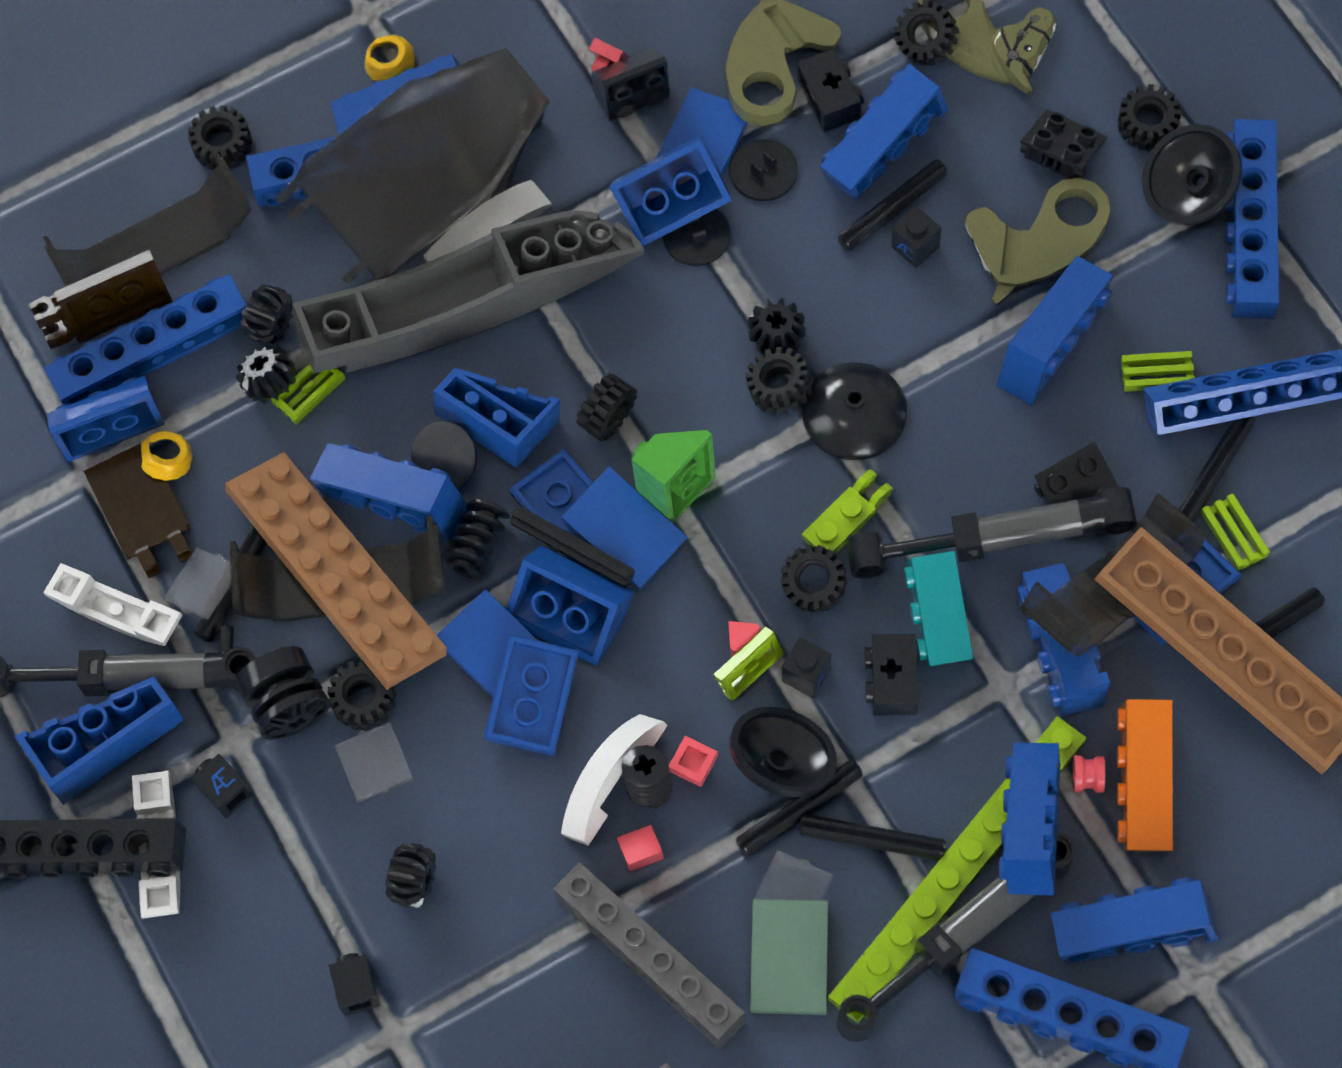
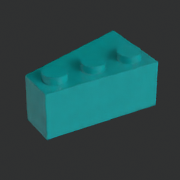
[904,551,973,667]

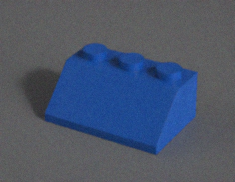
[609,135,732,246]
[47,376,165,463]
[506,546,635,666]

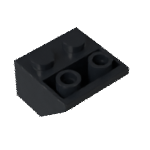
[591,48,670,121]

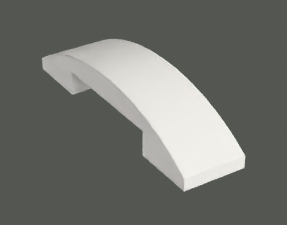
[423,180,552,262]
[43,563,182,646]
[561,714,667,846]
[132,771,180,919]

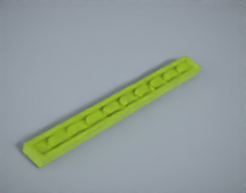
[828,716,1087,1023]

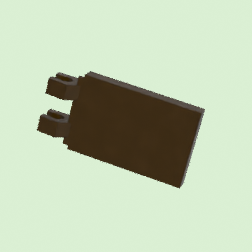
[29,250,172,349]
[83,443,194,579]

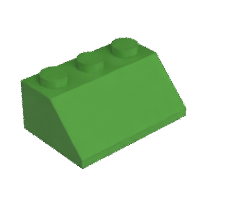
[632,430,716,523]

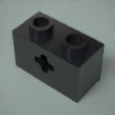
[797,48,864,132]
[864,634,918,716]

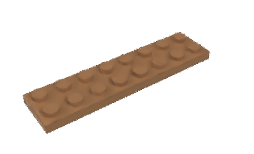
[225,452,447,690]
[1094,527,1342,775]

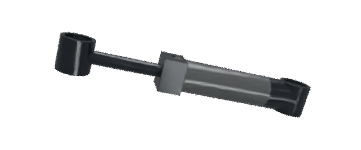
[846,487,1137,579]
[0,625,256,698]
[836,832,1075,1042]

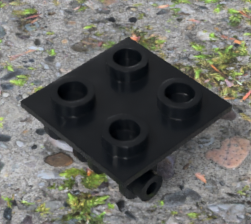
[1020,109,1107,179]
[1034,442,1119,504]

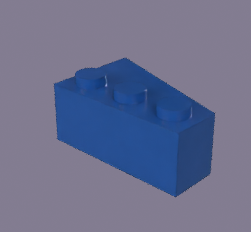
[433,368,560,468]

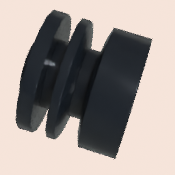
[235,646,331,740]

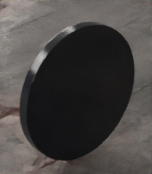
[730,140,798,201]
[663,209,731,266]
[411,421,477,489]

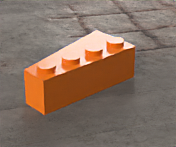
[1117,699,1173,852]

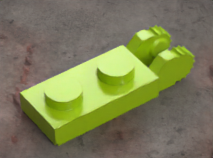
[801,469,893,554]

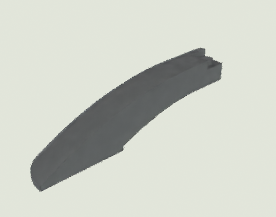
[292,211,644,373]

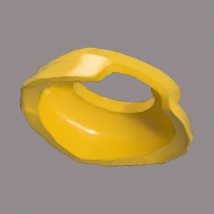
[365,35,415,81]
[140,430,193,481]

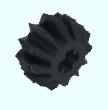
[241,284,293,344]
[747,297,806,354]
[236,344,297,404]
[385,843,436,908]

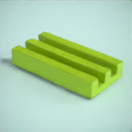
[1120,351,1195,392]
[271,363,346,425]
[1200,493,1270,571]
[713,626,784,701]

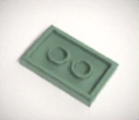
[750,899,828,1015]

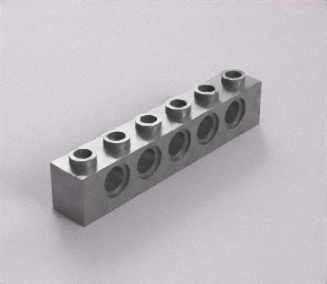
[553,862,746,1050]

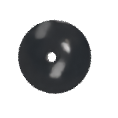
[1142,124,1242,225]
[802,362,907,460]
[729,707,837,797]

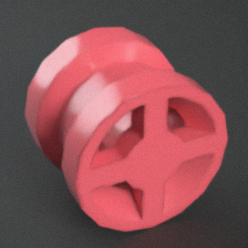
[1072,755,1105,793]

